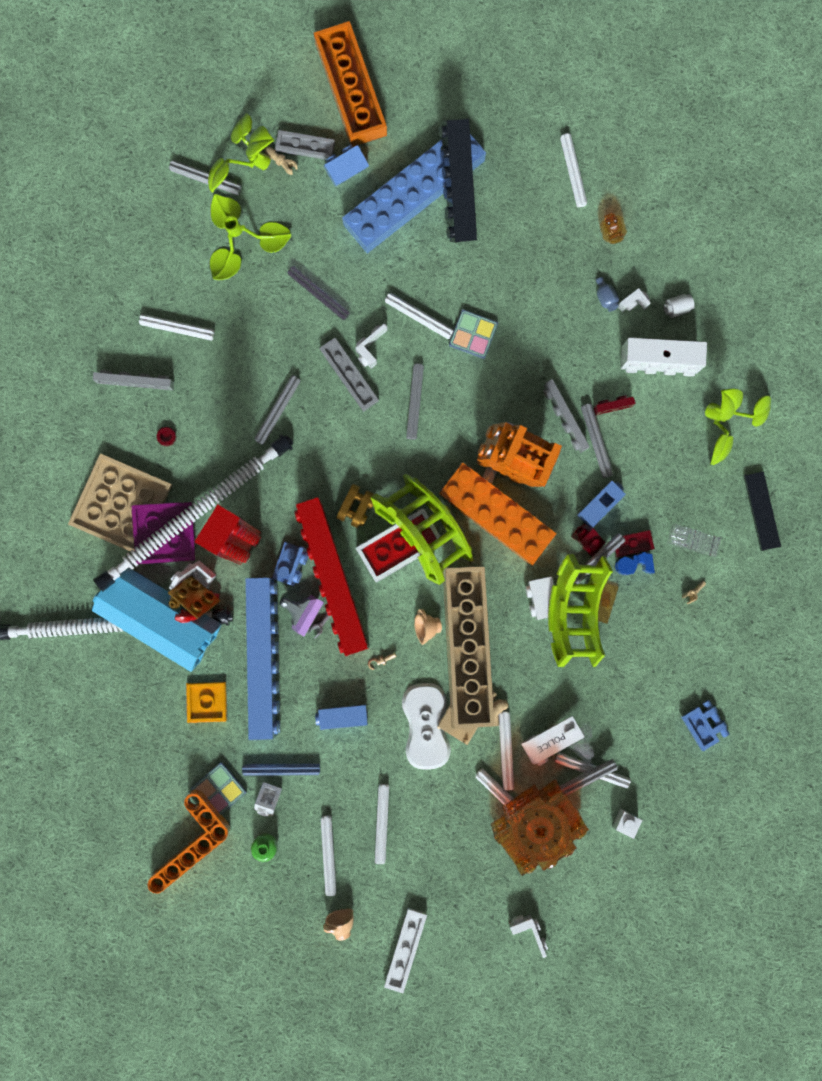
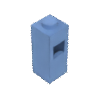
[577,481,626,528]
[315,704,368,730]

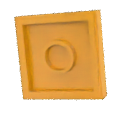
[186,682,227,723]

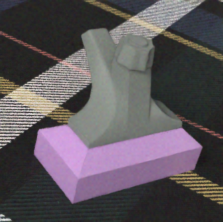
[280,595,324,636]

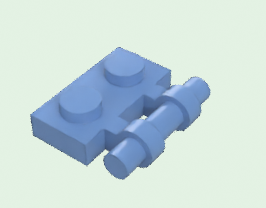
[681,700,730,751]

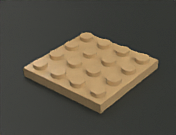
[68,453,172,551]

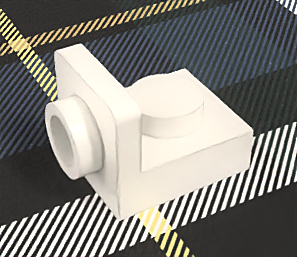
[618,288,650,312]
[254,782,282,816]

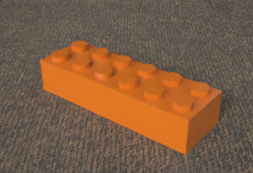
[314,21,387,147]
[439,463,557,565]

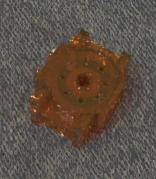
[491,779,589,876]

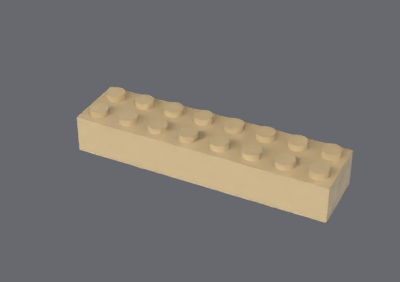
[443,567,494,729]

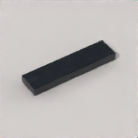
[743,471,781,551]

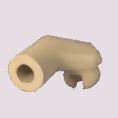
[493,699,508,726]

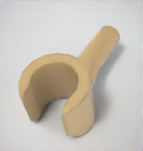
[682,581,706,604]

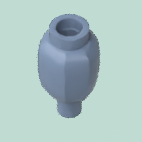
[596,277,619,312]

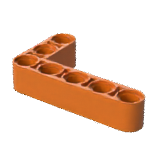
[148,789,230,894]

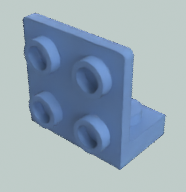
[272,542,309,586]

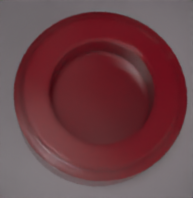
[156,427,177,447]

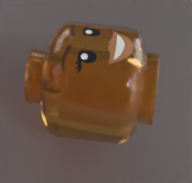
[599,213,627,244]

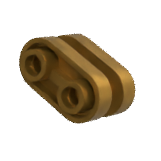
[337,484,374,528]

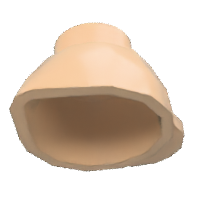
[414,609,442,645]
[323,909,354,940]

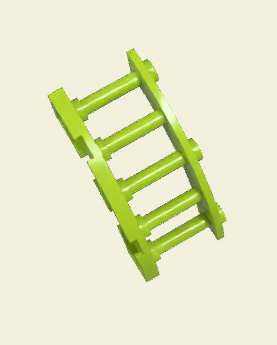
[371,474,474,585]
[548,554,613,667]

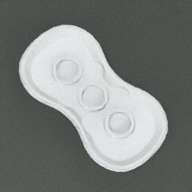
[402,683,451,769]

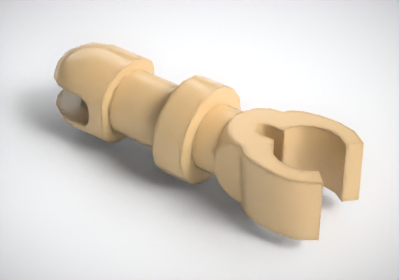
[264,147,298,175]

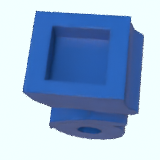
[615,552,655,575]

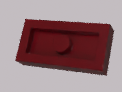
[593,395,636,416]
[614,530,655,558]

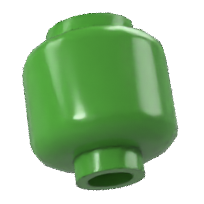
[251,834,278,862]

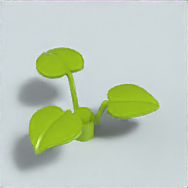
[208,113,275,193]
[210,194,291,280]
[705,388,771,465]

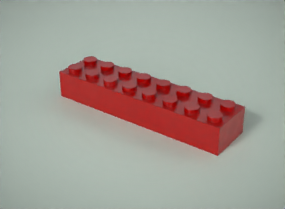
[294,497,369,656]
[194,504,262,565]

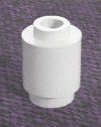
[664,294,694,318]

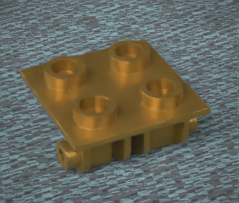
[168,576,221,619]

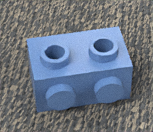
[324,144,369,187]

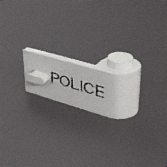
[521,716,584,766]

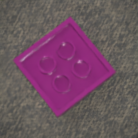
[132,502,195,564]

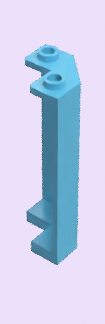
[92,567,222,672]

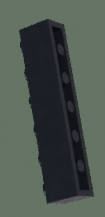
[439,119,477,243]

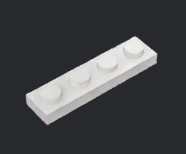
[384,908,427,993]

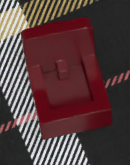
[571,523,606,557]

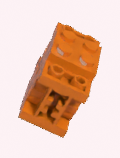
[477,422,562,487]

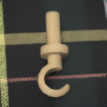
[368,652,397,670]

